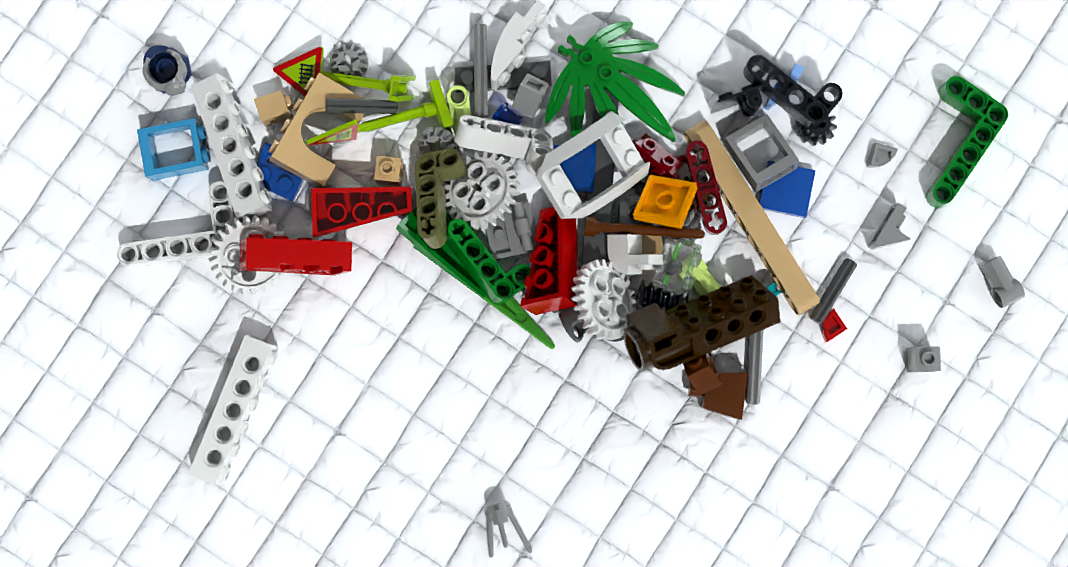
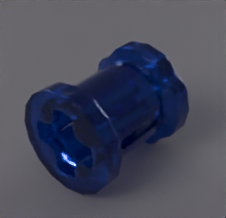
[492,102,524,125]

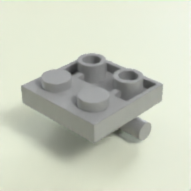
[486,202,536,261]

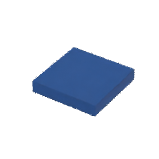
[553,143,597,193]
[759,160,816,218]

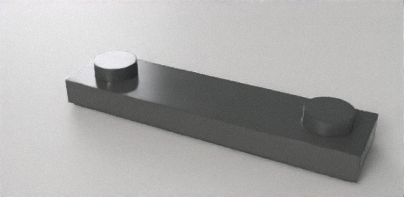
[454,61,552,93]

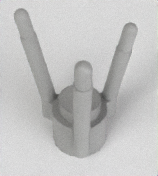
[485,501,532,558]

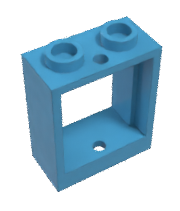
[137,118,211,181]

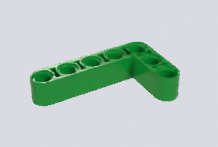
[926,76,1008,208]

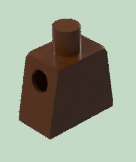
[688,372,748,420]

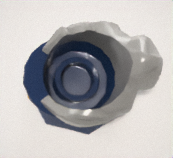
[142,45,192,96]

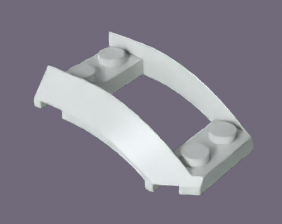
[535,111,650,219]

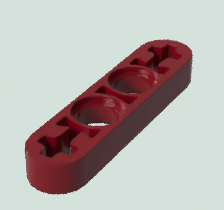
[685,141,727,235]

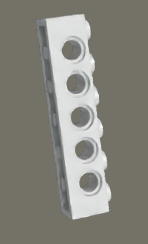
[191,74,273,221]
[188,335,278,486]

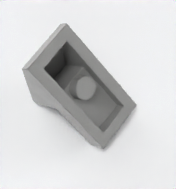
[868,203,911,250]

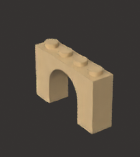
[268,73,365,188]

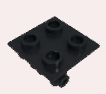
[710,83,764,117]

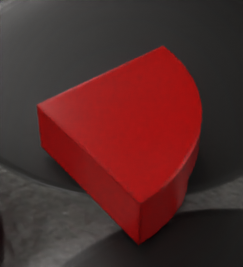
[821,309,848,342]

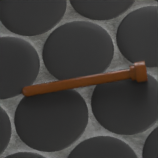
[585,216,705,239]

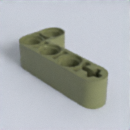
[415,148,467,249]

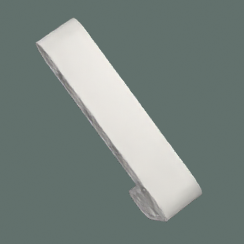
[116,181,239,268]

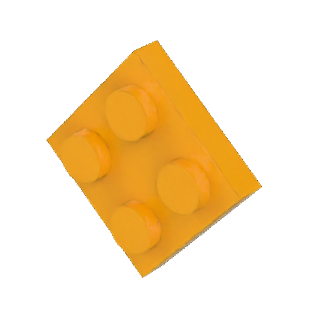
[633,175,698,229]

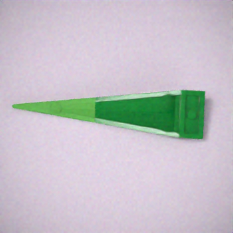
[396,207,555,349]

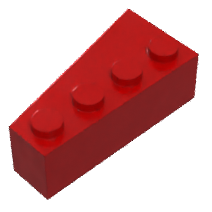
[520,206,578,315]

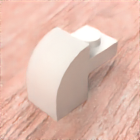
[607,235,663,275]

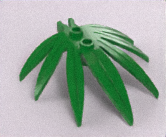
[545,21,685,142]

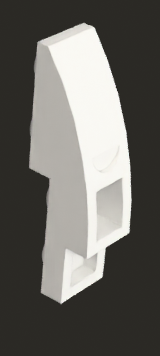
[491,0,547,91]

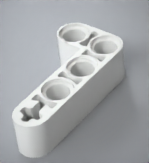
[454,115,554,176]

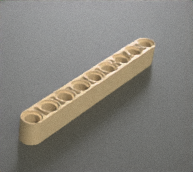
[684,120,820,316]

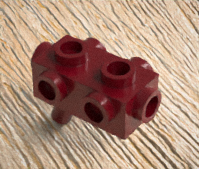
[632,133,686,179]

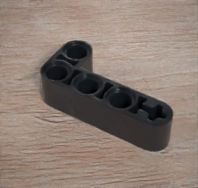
[743,55,843,129]

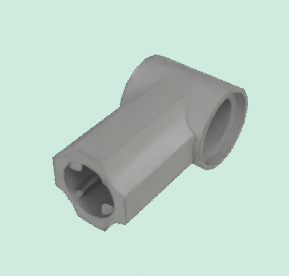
[980,256,1025,308]

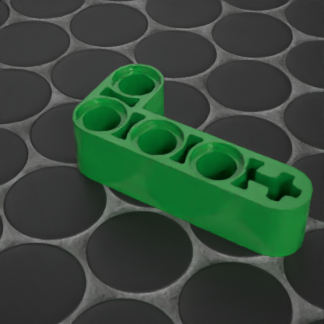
[445,219,531,305]

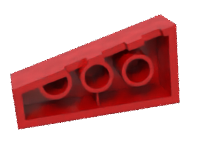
[311,187,412,238]
[239,234,352,276]

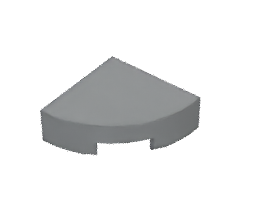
[867,143,898,168]

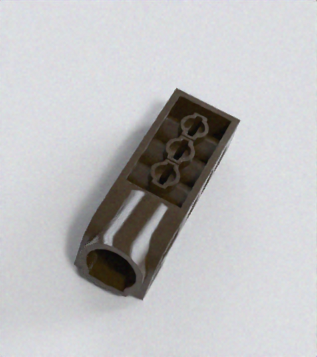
[623,275,780,372]

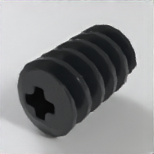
[635,278,690,311]

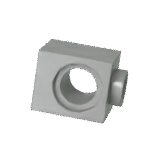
[511,73,549,118]
[906,346,941,372]

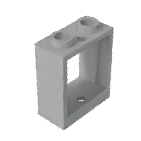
[724,114,799,193]

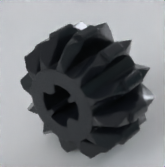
[795,110,837,146]

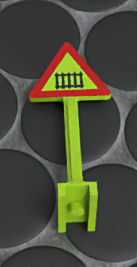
[273,47,416,102]
[306,79,454,146]

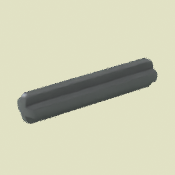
[325,98,398,114]
[810,258,857,324]

